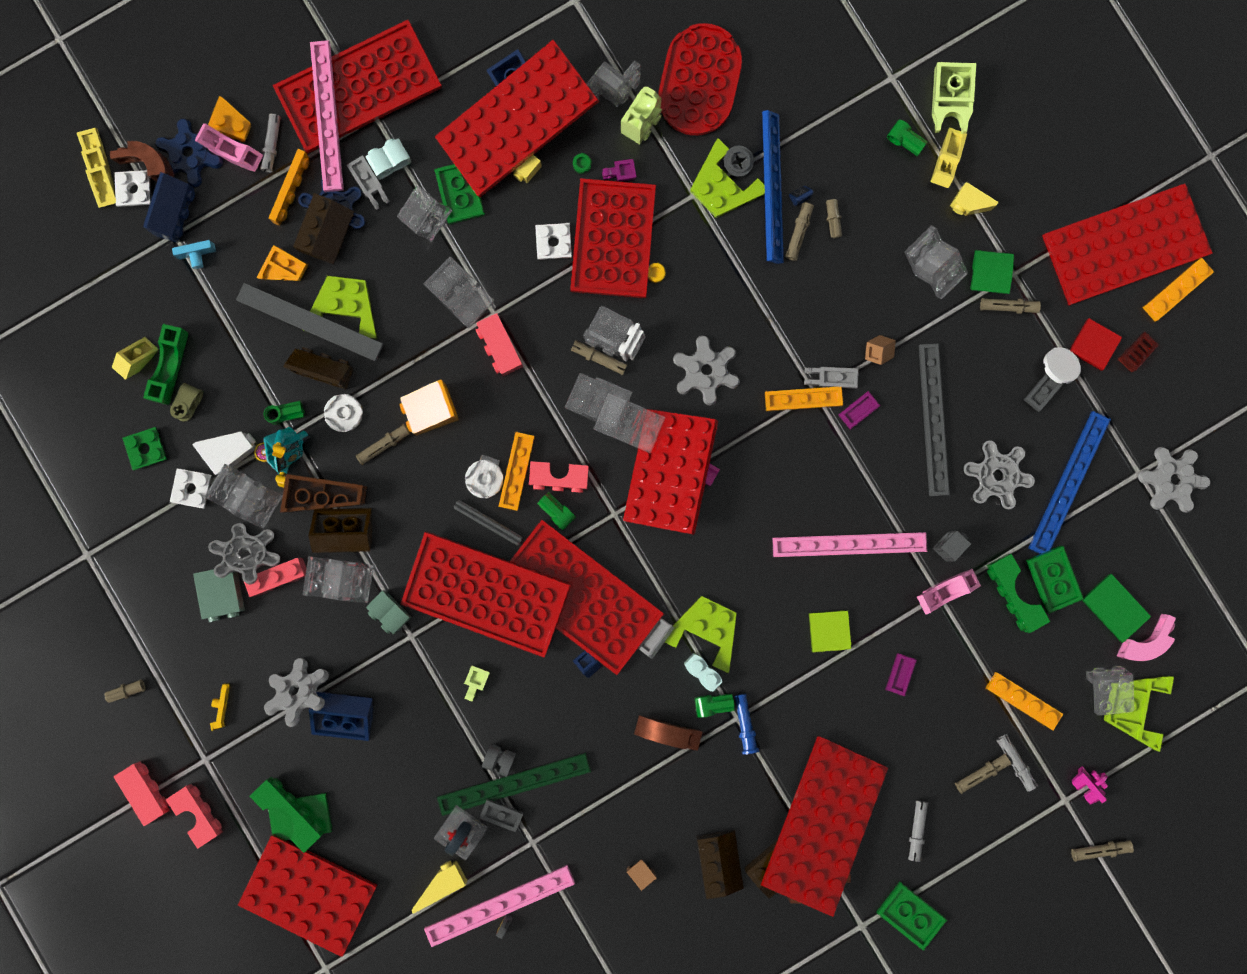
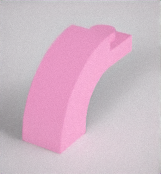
[195,124,263,172]
[917,569,981,615]
[1117,614,1176,661]

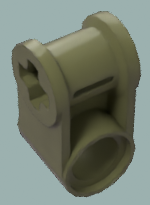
[170,383,203,422]

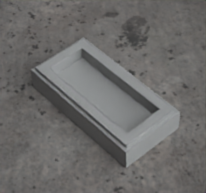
[638,618,675,659]

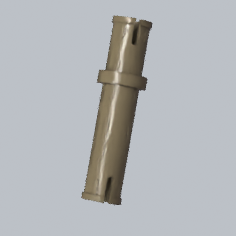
[785,202,814,261]
[980,298,1041,314]
[571,340,628,375]
[356,424,410,465]
[954,754,1012,794]
[1071,840,1134,862]

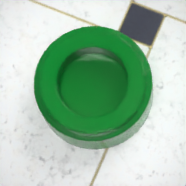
[573,153,592,174]

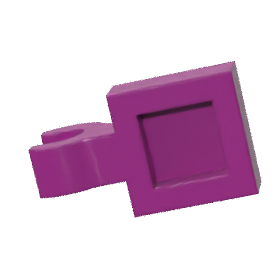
[602,159,636,182]

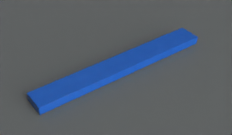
[762,110,784,264]
[1028,411,1111,554]

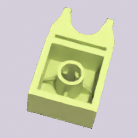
[932,62,976,134]
[621,87,662,144]

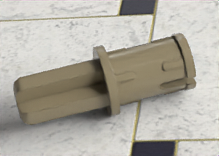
[826,199,842,238]
[104,680,145,703]

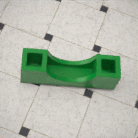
[143,324,189,405]
[986,554,1050,633]
[249,777,325,853]

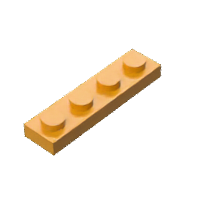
[269,149,309,226]
[1142,258,1214,322]
[765,387,843,411]
[498,432,535,511]
[985,672,1063,731]

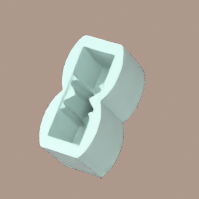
[366,138,411,180]
[684,653,723,692]

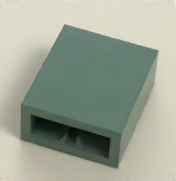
[193,569,245,622]

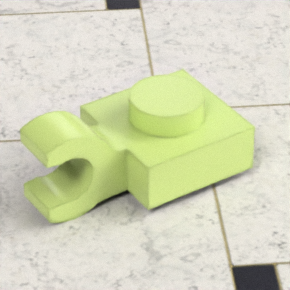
[464,665,490,701]

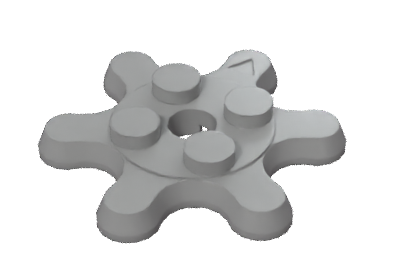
[673,335,740,406]
[964,441,1035,509]
[1138,446,1210,513]
[208,523,280,585]
[264,658,329,727]

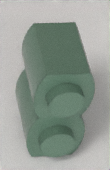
[366,590,412,634]

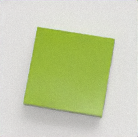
[809,610,851,652]

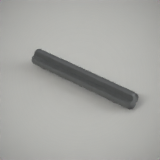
[454,500,523,545]

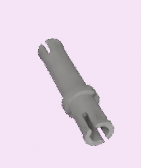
[260,114,281,173]
[996,734,1038,791]
[908,800,928,862]

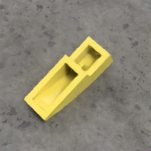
[931,127,967,188]

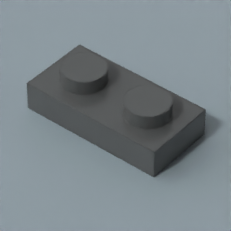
[1024,373,1063,412]
[480,799,523,832]

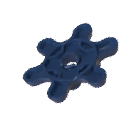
[156,119,223,187]
[298,180,365,229]

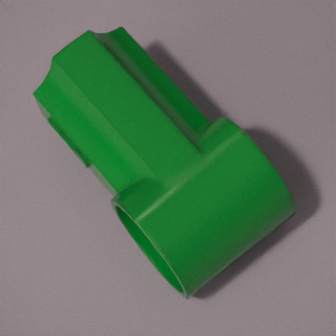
[887,120,928,156]
[264,401,305,425]
[537,492,576,530]
[695,694,735,717]

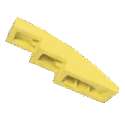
[77,128,116,208]

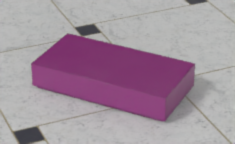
[838,391,881,429]
[885,653,917,696]

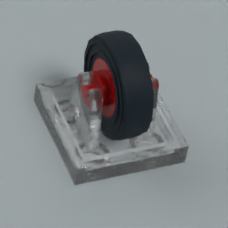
[434,805,488,861]

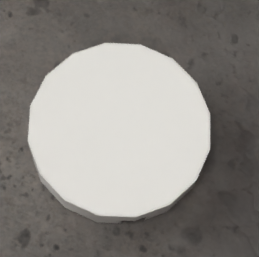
[1043,347,1081,384]
[324,394,363,432]
[465,460,503,498]

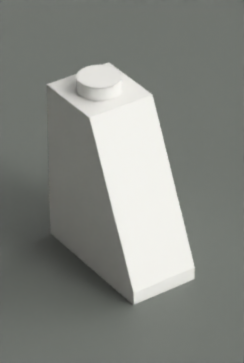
[192,432,256,476]

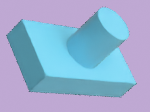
[172,240,216,269]

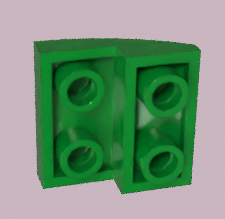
[970,250,1014,294]

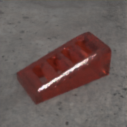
[1118,332,1158,372]

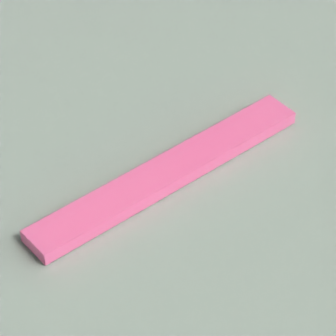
[310,40,344,192]
[772,532,927,557]
[424,865,575,947]

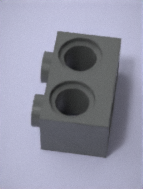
[932,531,971,561]

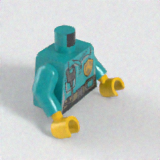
[264,427,310,488]

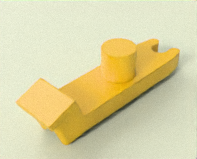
[210,683,230,731]

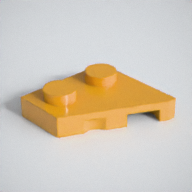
[208,96,251,142]
[257,245,308,281]

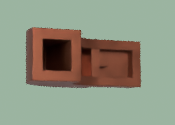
[110,141,174,181]
[634,715,702,751]

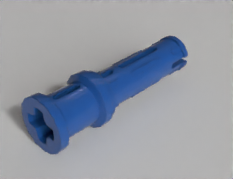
[734,694,760,755]

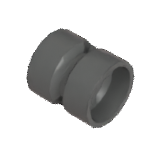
[482,743,516,777]

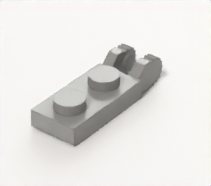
[347,155,390,210]
[804,367,859,389]

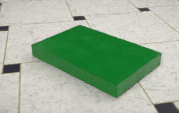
[434,164,485,225]
[1026,545,1084,614]
[1082,574,1151,643]
[268,793,332,840]
[876,882,947,951]

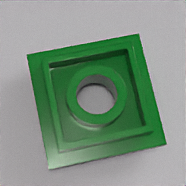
[123,427,167,471]

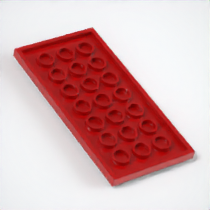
[273,20,442,154]
[435,40,599,197]
[1042,184,1213,306]
[509,520,664,675]
[401,531,571,658]
[761,736,888,917]

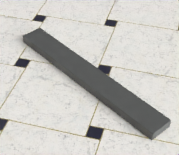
[236,283,384,362]
[919,343,950,496]

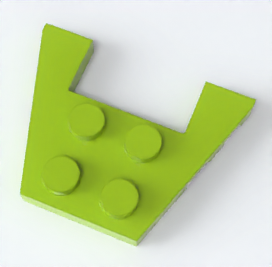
[690,138,765,218]
[303,276,377,340]
[665,596,736,673]
[1104,676,1174,752]

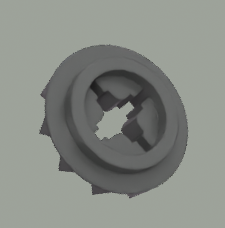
[724,146,754,177]

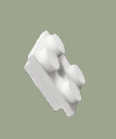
[115,170,151,207]
[535,223,572,260]
[618,323,645,362]
[170,468,212,509]

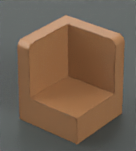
[865,335,896,365]
[627,860,657,891]

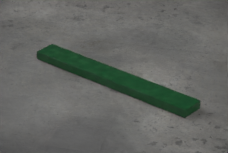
[437,752,591,816]

